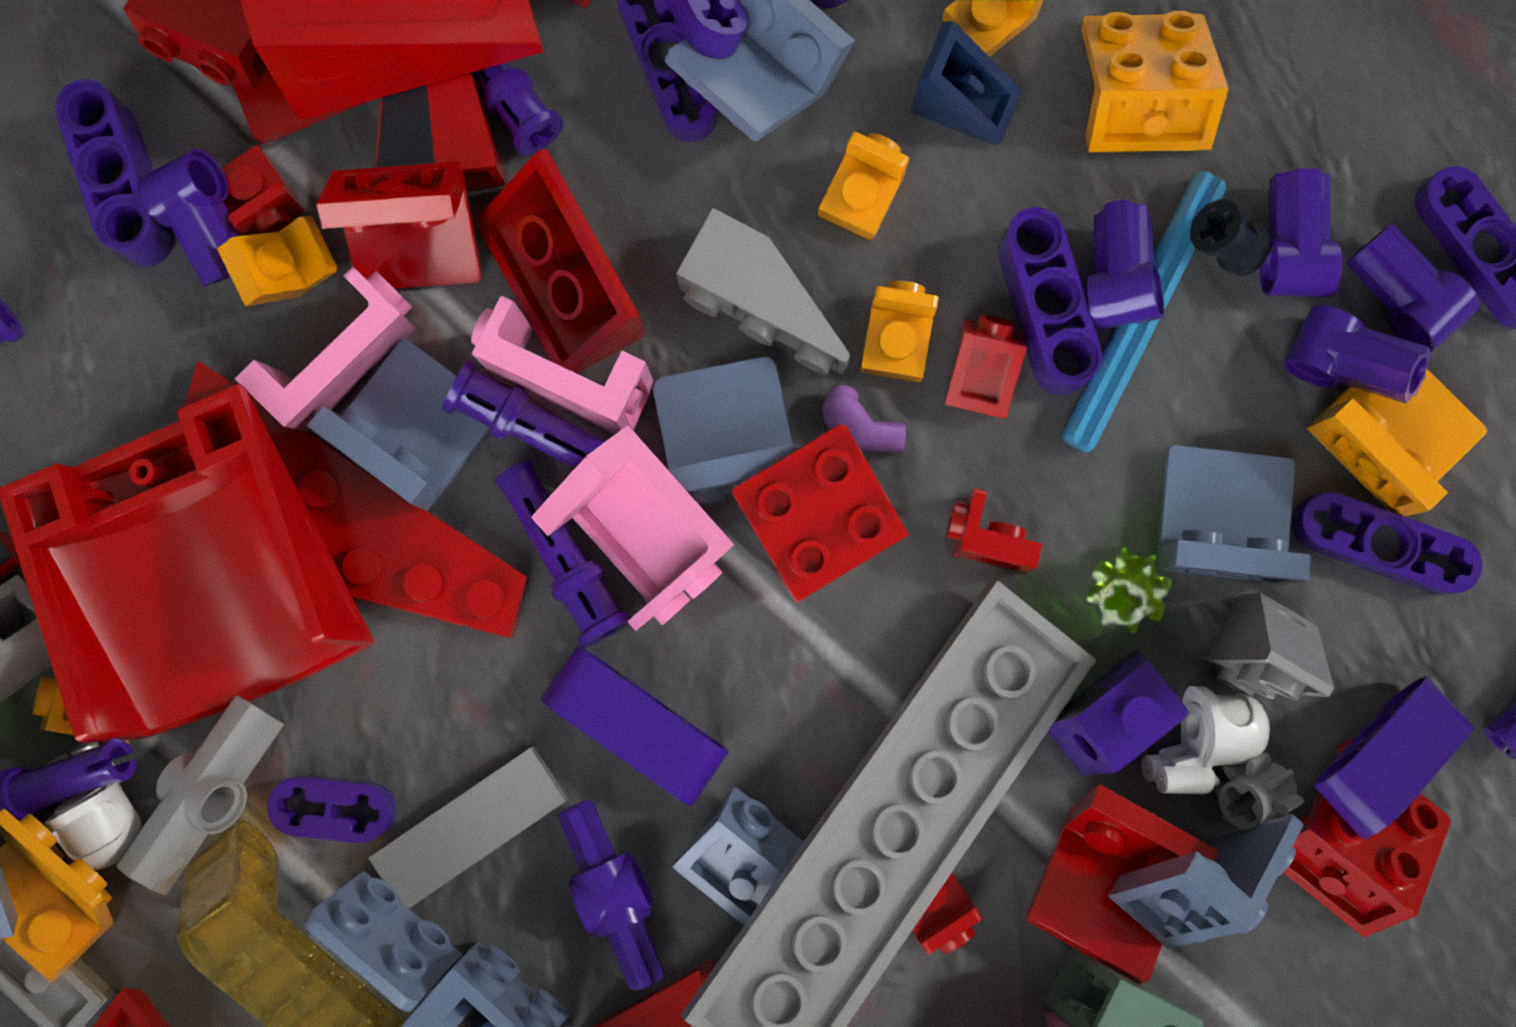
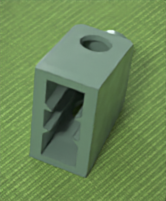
[1045,947,1203,1027]

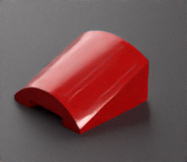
[239,0,544,119]
[0,384,375,743]

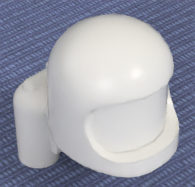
[1141,686,1270,794]
[45,742,142,870]

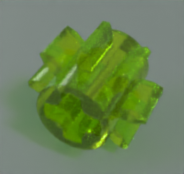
[1086,547,1172,633]

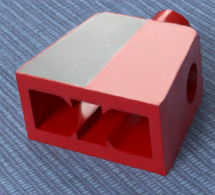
[375,73,507,191]

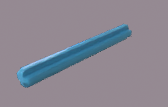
[1062,171,1226,453]

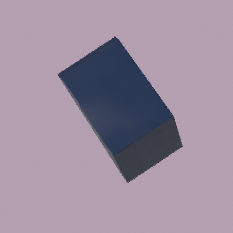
[911,21,1022,144]

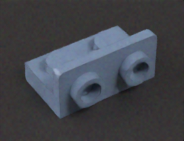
[672,787,805,925]

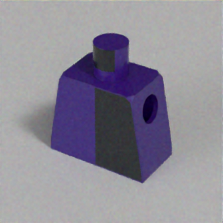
[1048,650,1190,776]

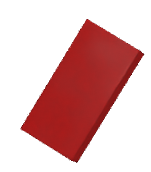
[474,149,647,374]

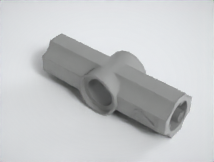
[116,695,284,896]

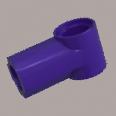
[138,149,241,288]
[1260,168,1342,297]
[1087,199,1164,330]
[1345,223,1480,353]
[1283,305,1431,404]

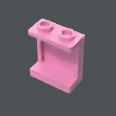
[235,267,416,432]
[471,296,654,435]
[531,425,734,631]

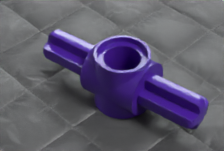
[558,800,665,990]

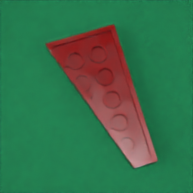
[184,361,530,638]

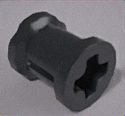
[1190,199,1272,276]

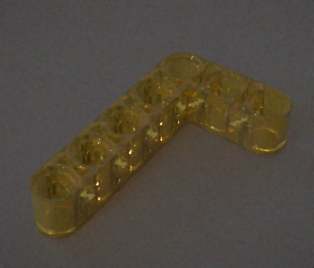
[177,820,405,1027]

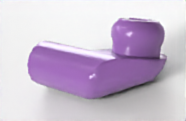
[822,385,906,454]

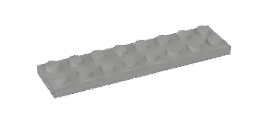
[681,580,1096,1027]

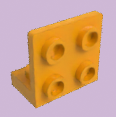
[1081,11,1229,153]
[1306,369,1487,517]
[0,808,114,984]

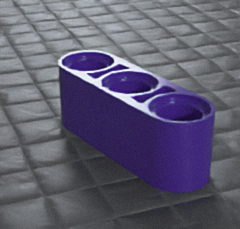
[55,79,175,267]
[998,207,1102,396]
[540,645,729,806]
[1313,676,1474,839]

